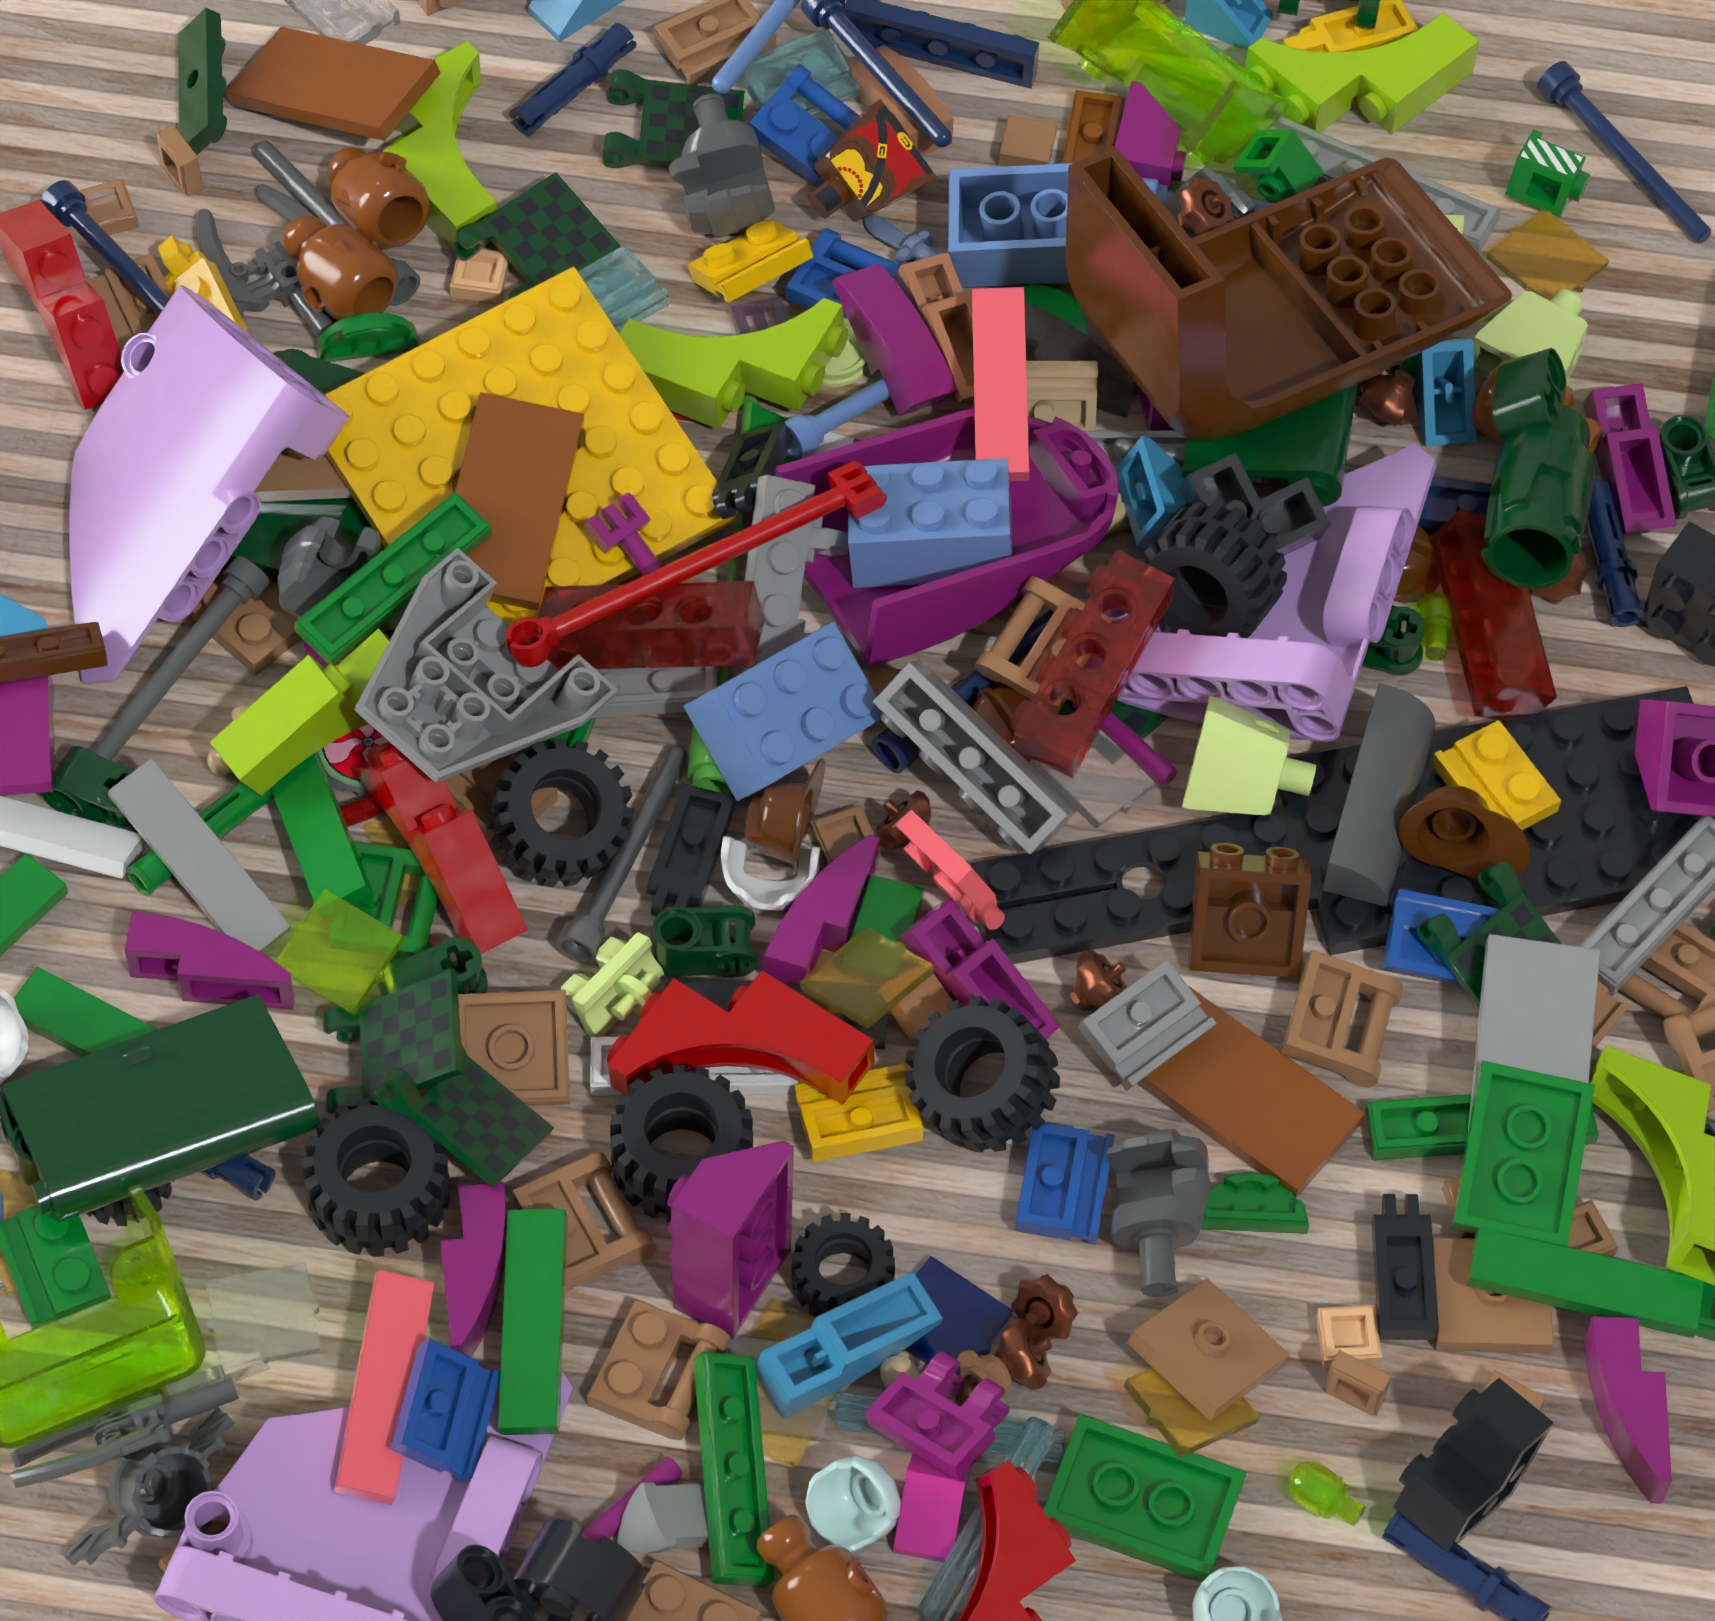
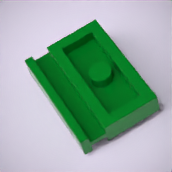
[0,1205,112,1331]

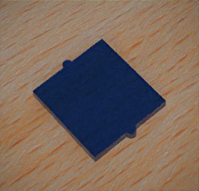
[905,1256,1013,1376]

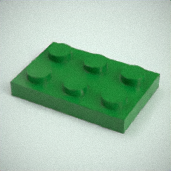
[1451,1061,1595,1247]
[1043,1414,1247,1582]

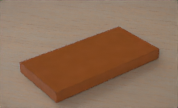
[225,27,440,141]
[455,392,584,611]
[1137,986,1365,1198]

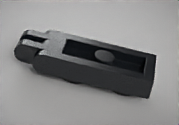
[712,421,793,519]
[647,783,735,917]
[1372,1194,1439,1340]

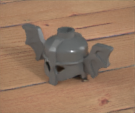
[64,1407,235,1566]

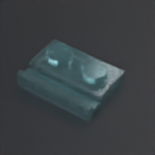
[740,29,860,115]
[578,244,669,333]

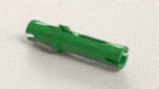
[126,781,274,897]

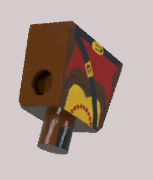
[808,99,937,222]

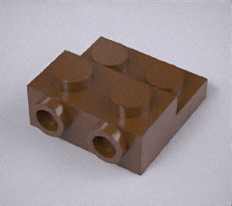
[1188,843,1312,978]

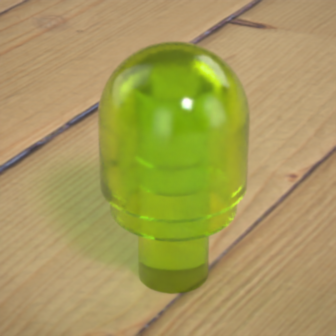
[1415,592,1457,661]
[1286,1461,1366,1526]

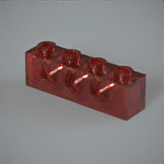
[1010,550,1175,779]
[537,581,765,670]

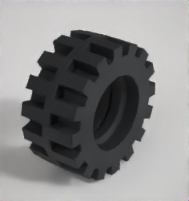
[791,1213,895,1317]

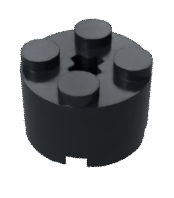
[512,1519,646,1621]

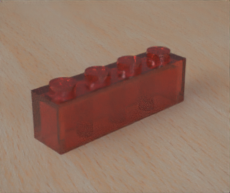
[1429,510,1557,720]

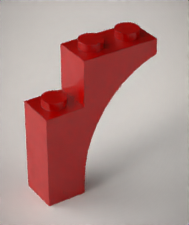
[0,199,124,410]
[355,741,528,954]
[607,970,875,1105]
[957,1460,1076,1621]

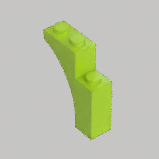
[1243,12,1479,135]
[383,41,497,256]
[619,298,848,429]
[210,628,391,796]
[1589,1045,1715,1285]

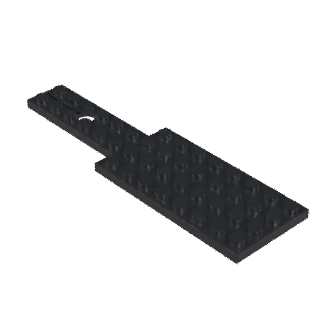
[971,686,1715,964]

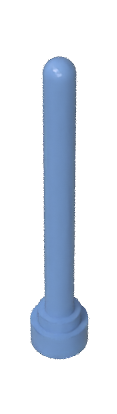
[712,0,801,94]
[784,378,891,461]

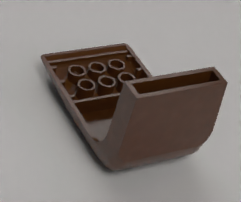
[1065,146,1512,442]

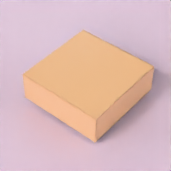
[450,249,510,304]
[1316,1305,1382,1369]

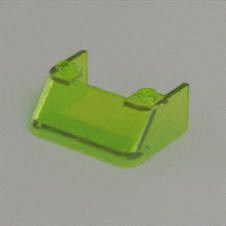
[1047,0,1289,167]
[0,1183,206,1449]

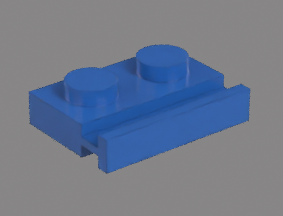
[1382,889,1499,986]
[1015,1123,1115,1245]
[390,1338,500,1483]

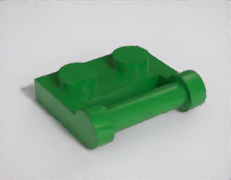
[330,841,438,959]

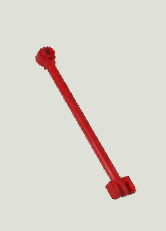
[506,461,887,668]

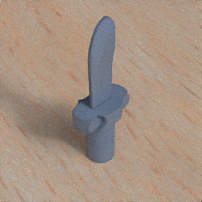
[865,214,941,264]

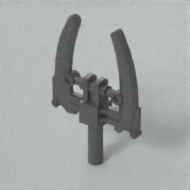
[196,184,333,338]
[10,1377,239,1488]

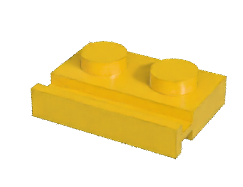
[687,219,813,303]
[1431,720,1561,830]
[794,1064,923,1163]

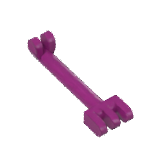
[584,492,732,656]

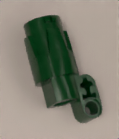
[1481,348,1596,589]

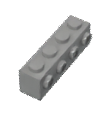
[873,660,1077,854]

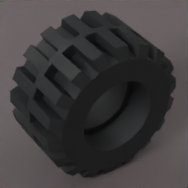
[1137,501,1287,638]
[486,738,634,887]
[904,996,1060,1153]
[610,1065,753,1222]
[303,1098,450,1257]

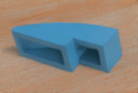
[756,1271,943,1419]

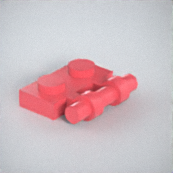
[896,810,1005,930]

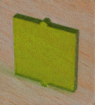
[276,889,405,1015]

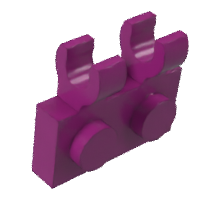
[865,1351,1010,1481]

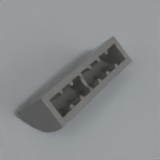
[1323,683,1436,907]

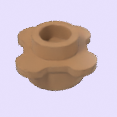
[956,1350,1011,1404]

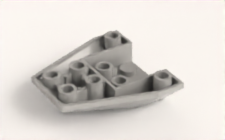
[354,548,618,783]

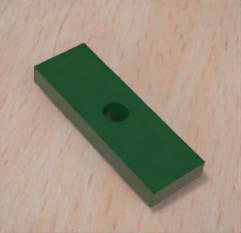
[178,8,227,155]

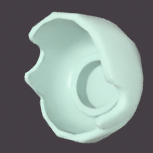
[805,1455,901,1552]
[1192,1566,1283,1621]

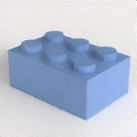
[948,163,1073,288]
[848,458,1013,588]
[683,621,883,801]

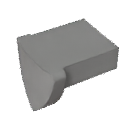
[617,1482,709,1554]

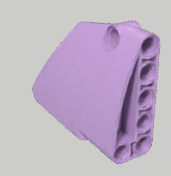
[69,285,350,685]
[1079,442,1437,742]
[153,1372,573,1621]

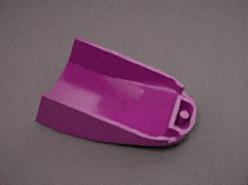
[775,408,1118,668]

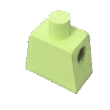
[1473,289,1588,385]
[1182,696,1317,815]

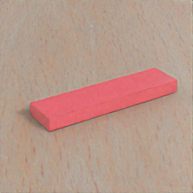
[972,287,1029,481]
[334,1269,435,1505]

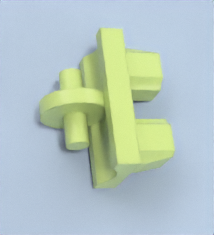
[561,932,664,1037]

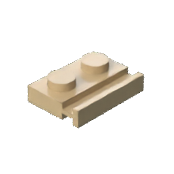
[1026,361,1098,431]

